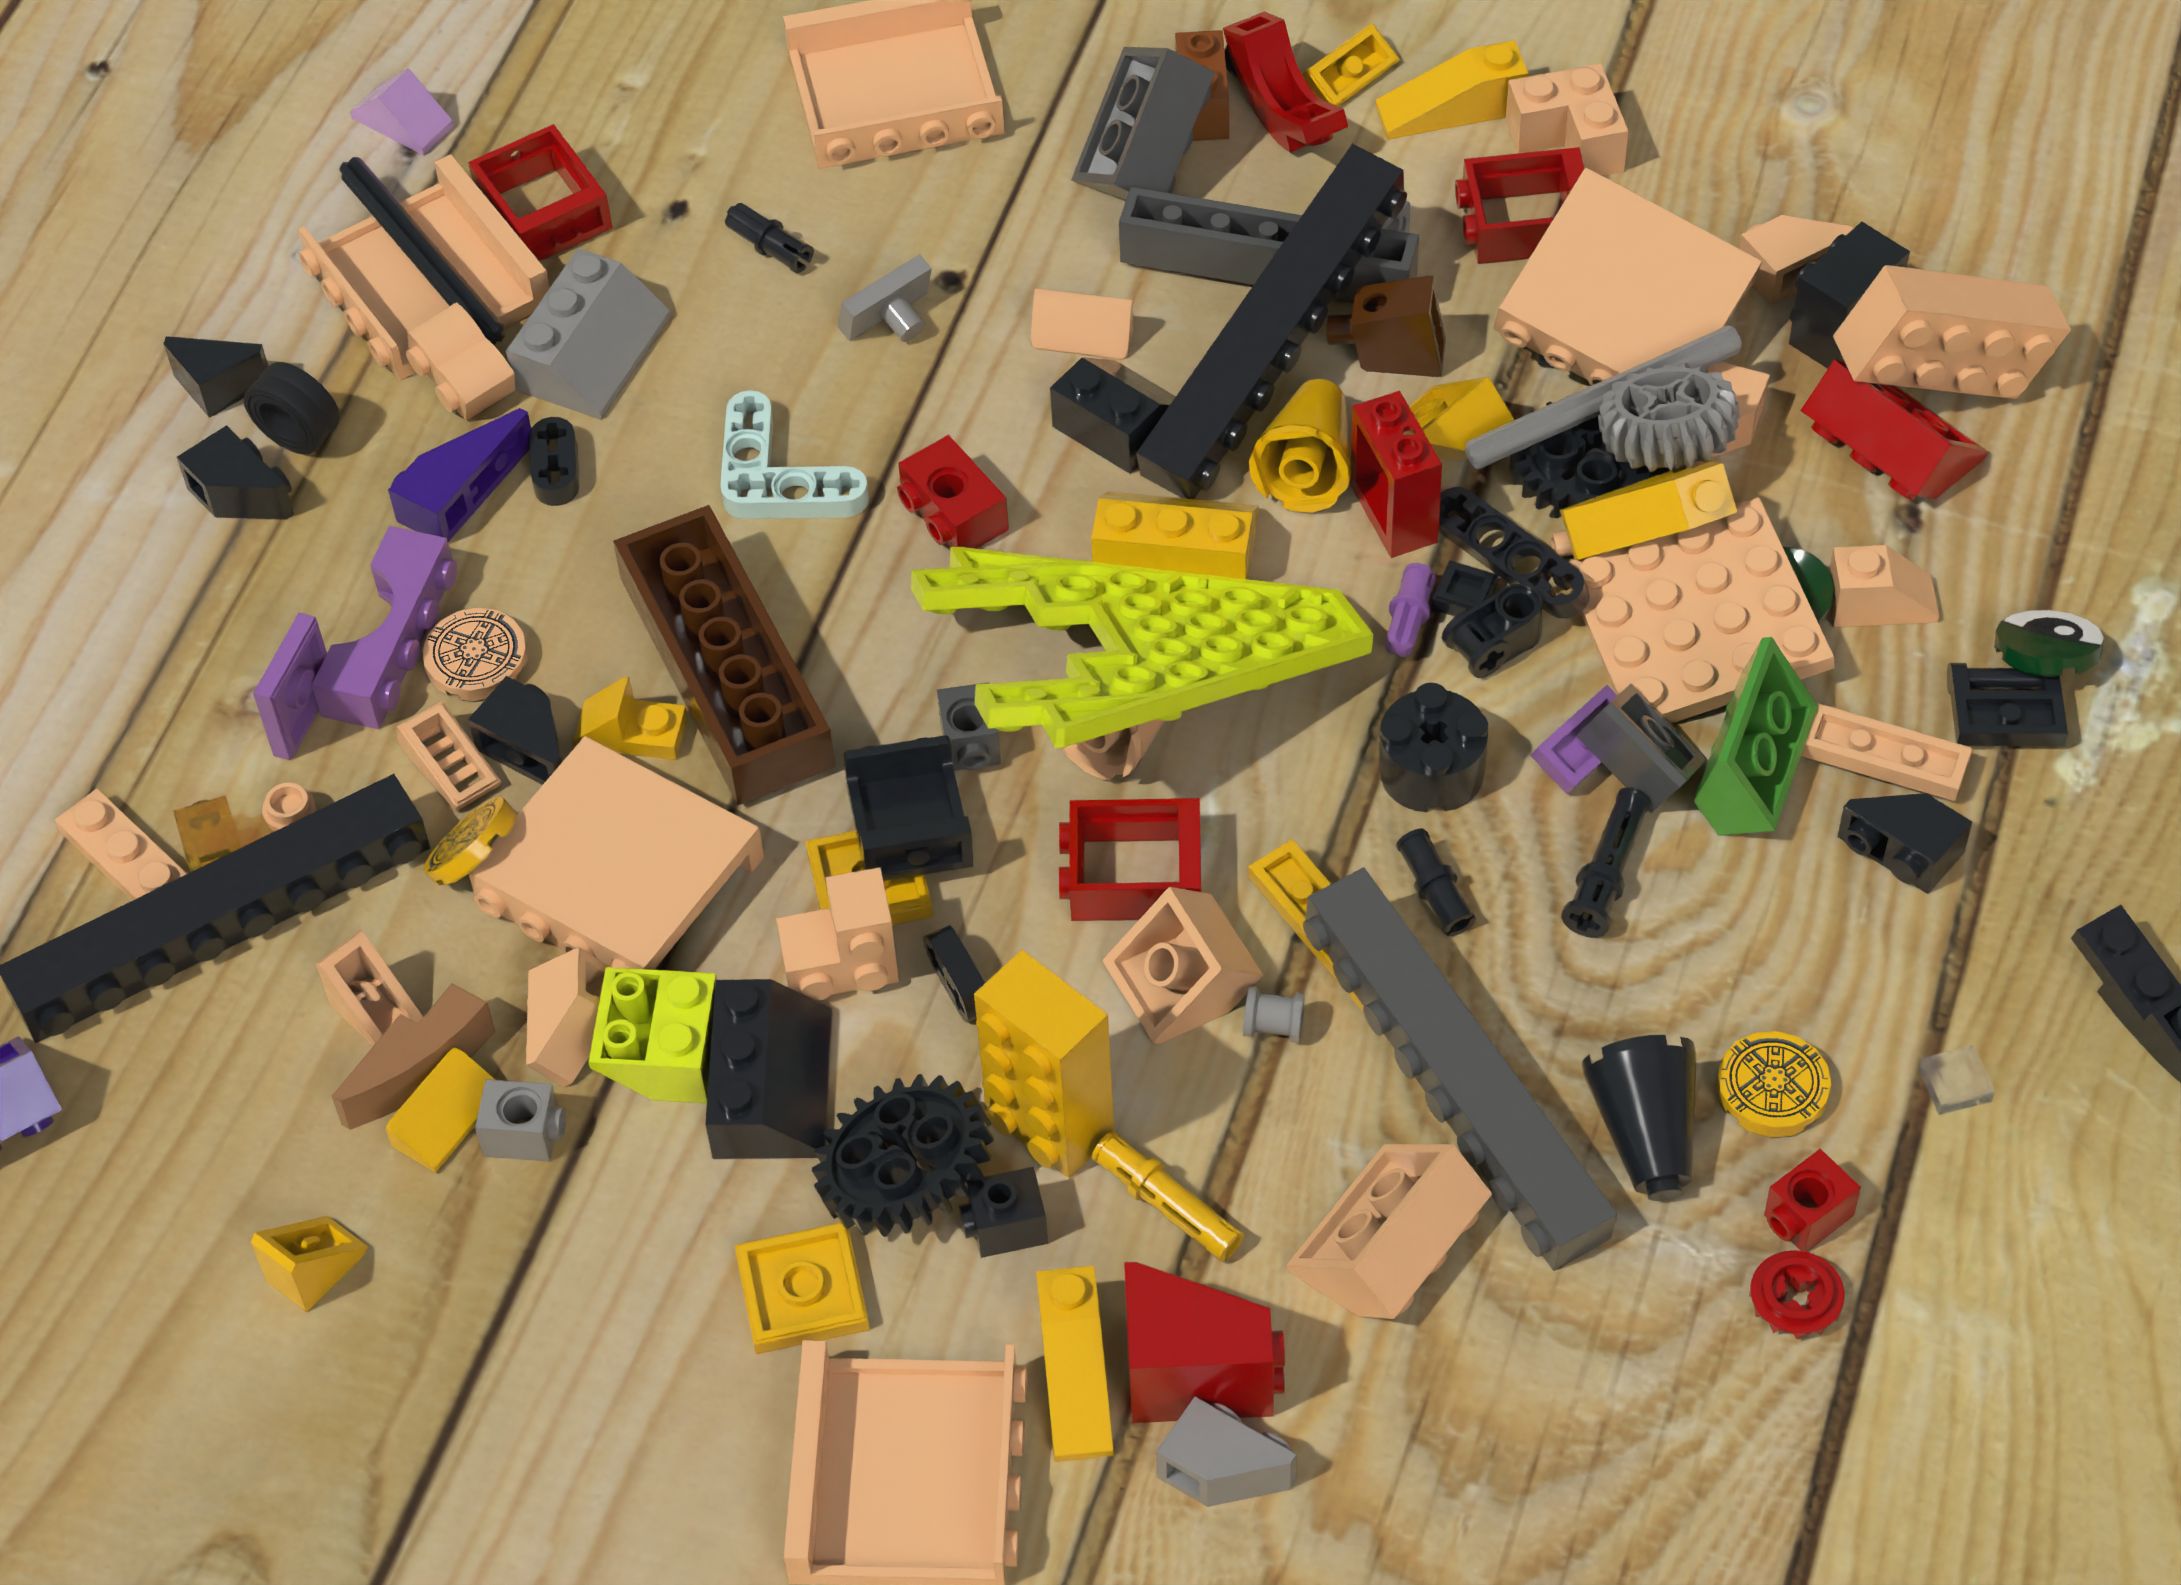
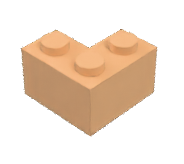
[1506,64,1628,176]
[776,868,899,1001]

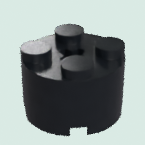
[1379,682,1488,812]

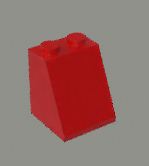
[1124,1262,1285,1423]

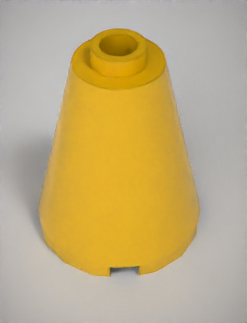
[1249,379,1351,513]

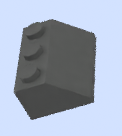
[1071,47,1215,200]

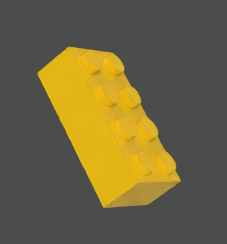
[974,949,1114,1178]

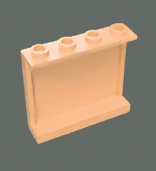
[783,0,1004,169]
[298,154,550,381]
[1493,167,1762,386]
[469,736,764,970]
[784,1340,1027,1585]

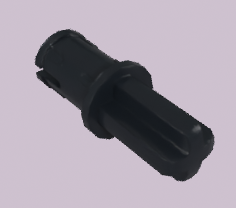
[725,203,814,274]

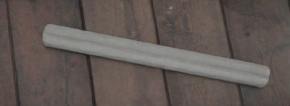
[1465,325,1742,469]

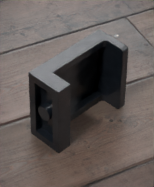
[843,735,974,881]

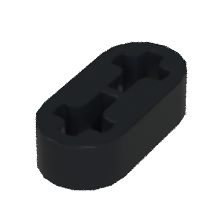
[529,417,579,506]
[923,925,985,1022]

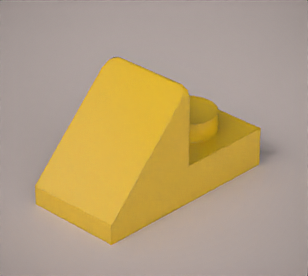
[572,676,688,760]

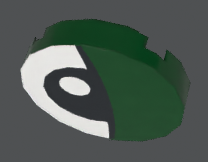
[1994,610,2104,677]

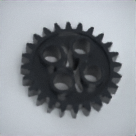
[1509,396,1676,519]
[812,1074,994,1237]

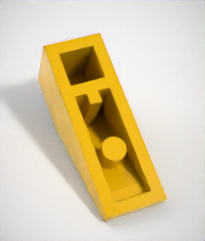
[1375,40,1528,140]
[1560,460,1737,560]
[1036,1266,1114,1462]

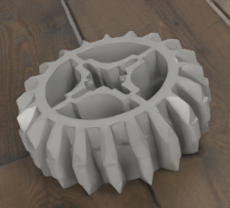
[1598,363,1740,472]

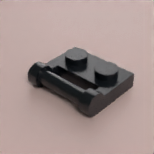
[1947,663,2068,746]

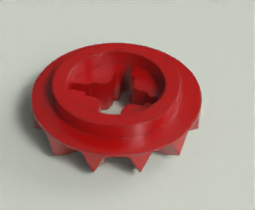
[1749,1250,1845,1340]

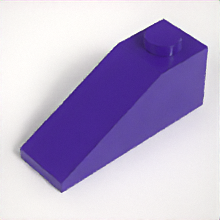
[388,408,531,542]

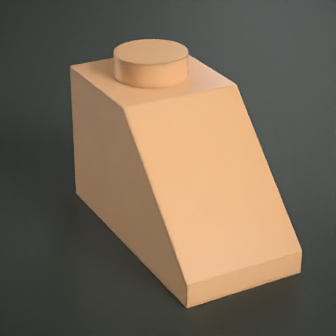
[1739,215,1853,305]
[1829,545,1939,627]

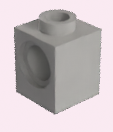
[475,1079,566,1162]

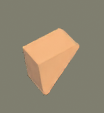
[316,930,423,1046]

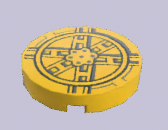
[424,797,516,886]
[1716,1031,1832,1138]

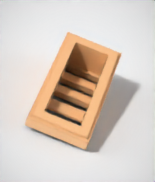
[397,701,501,812]

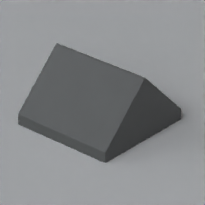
[1576,683,1706,813]

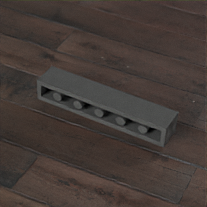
[1119,187,1419,302]

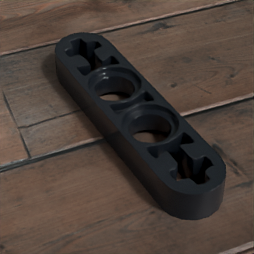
[1439,487,1590,619]

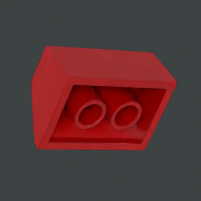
[1800,360,1989,500]

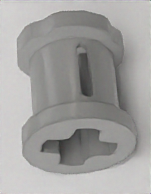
[1243,986,1305,1043]

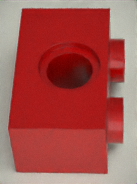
[897,435,1009,549]

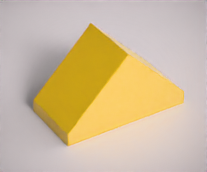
[250,1216,368,1312]

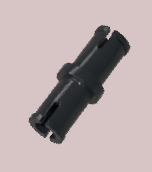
[1396,828,1476,936]

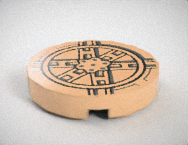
[422,607,528,701]

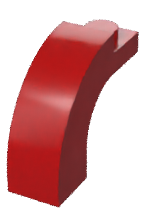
[1223,11,1348,153]

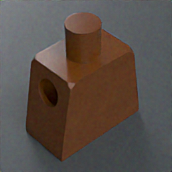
[1326,276,1446,377]

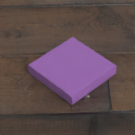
[253,612,327,760]

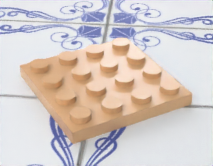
[1569,497,1835,723]

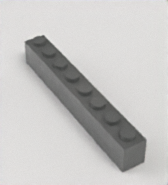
[1303,867,1617,1271]

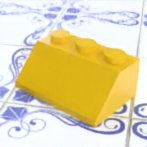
[1091,491,1259,579]

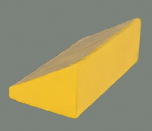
[1302,23,1400,106]
[386,1047,495,1173]

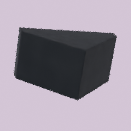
[163,336,268,417]

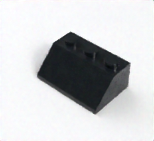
[705,979,833,1159]

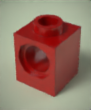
[1764,1148,1861,1252]

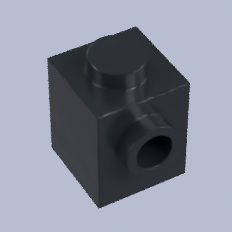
[959,1166,1048,1258]

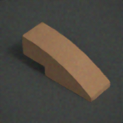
[332,983,495,1130]

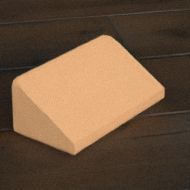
[1031,288,1134,359]

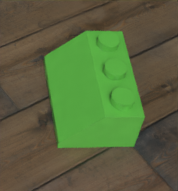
[1694,637,1818,835]

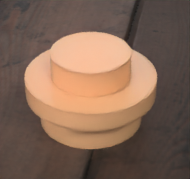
[262,782,317,831]

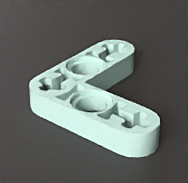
[720,390,869,519]

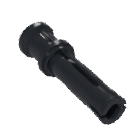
[1561,787,1651,938]

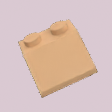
[1102,887,1264,1044]

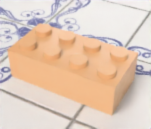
[1833,265,2071,399]

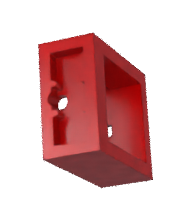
[468,124,613,261]
[1455,147,1585,264]
[1350,390,1442,558]
[1059,798,1202,921]

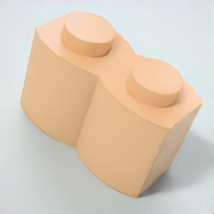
[405,302,516,421]

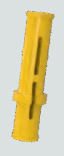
[1092,1131,1245,1263]

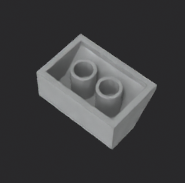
[506,248,671,420]

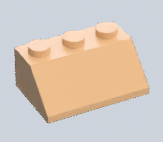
[1286,1144,1492,1319]

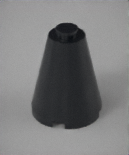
[1582,1035,1696,1201]

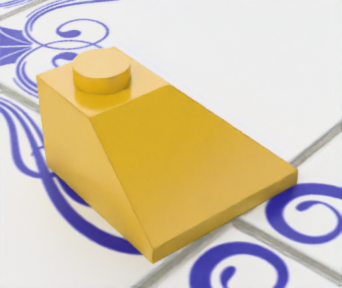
[1404,376,1514,460]

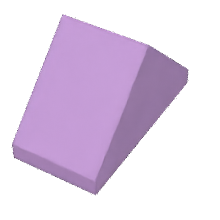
[350,68,454,156]

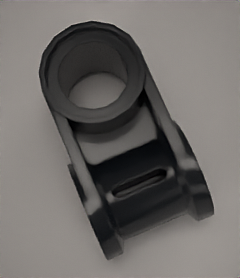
[1441,583,1542,678]

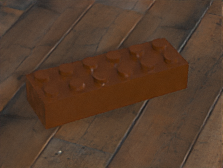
[613,505,836,805]

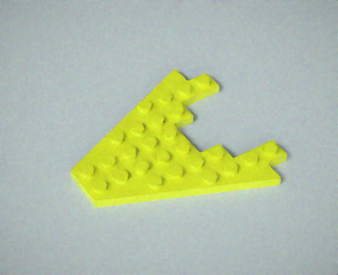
[911,547,1374,748]

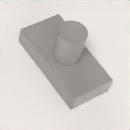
[838,254,932,342]

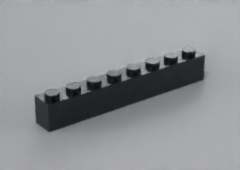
[1136,143,1407,499]
[0,774,431,1043]

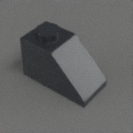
[468,676,562,785]

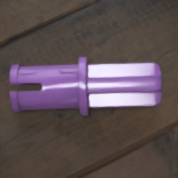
[1384,563,1436,657]

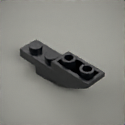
[2071,904,2181,1083]

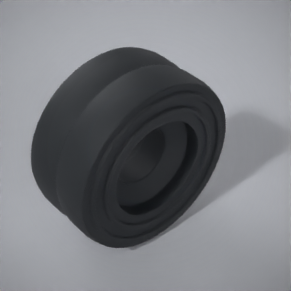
[244,362,340,455]

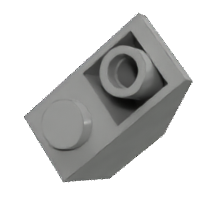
[1156,1396,1297,1507]

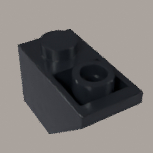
[177,425,294,520]
[1837,793,1972,894]

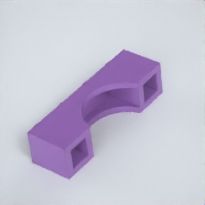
[311,526,457,729]

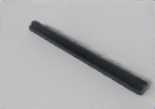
[339,157,505,345]

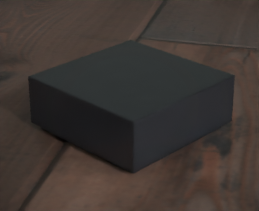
[1431,560,1498,616]

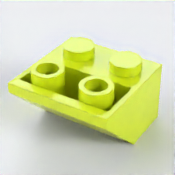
[588,967,717,1104]

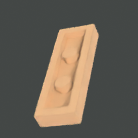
[1801,703,1972,802]
[54,789,187,901]

